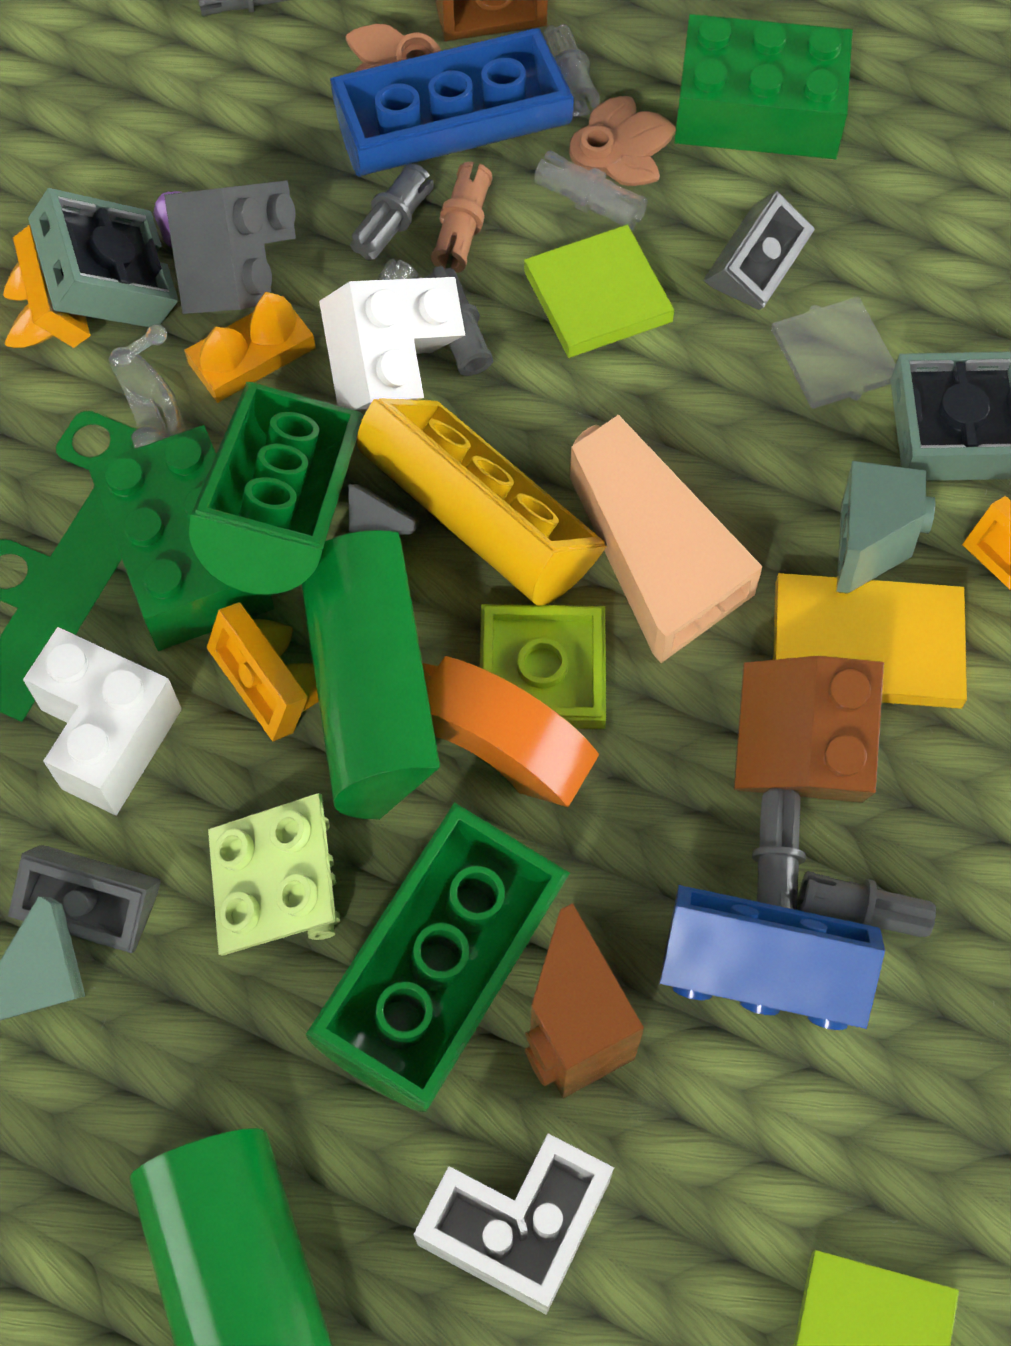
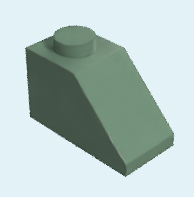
[836,461,935,593]

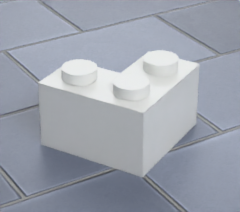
[319,277,465,415]
[23,627,182,816]
[414,1134,614,1314]

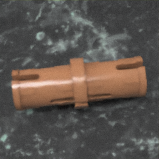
[431,162,493,273]

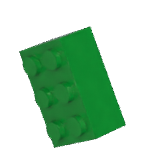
[674,14,853,159]
[87,425,274,651]

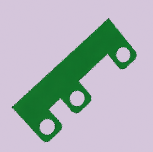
[0,411,161,722]

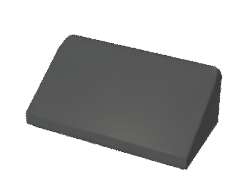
[703,190,815,310]
[349,484,419,534]
[8,845,161,953]

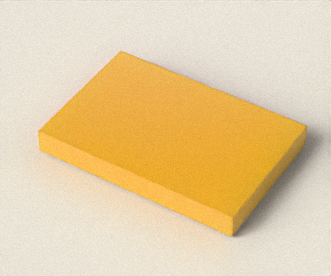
[773,573,967,709]

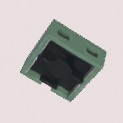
[28,188,179,329]
[890,352,1011,481]

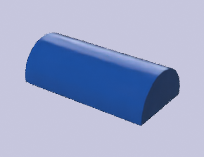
[330,28,574,177]

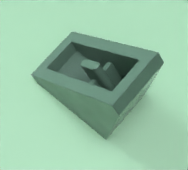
[0,896,85,1021]

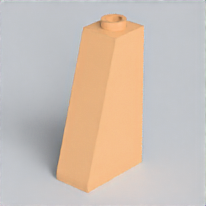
[570,415,763,663]

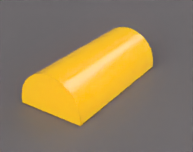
[357,398,607,606]

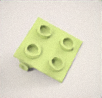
[208,793,340,956]

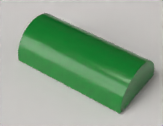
[189,381,364,594]
[302,530,440,820]
[306,802,570,1112]
[129,1128,332,1346]

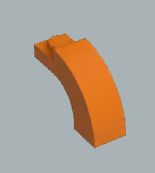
[422,656,600,807]

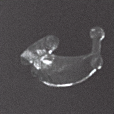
[109,324,187,448]

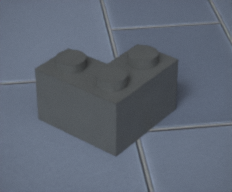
[164,180,296,314]

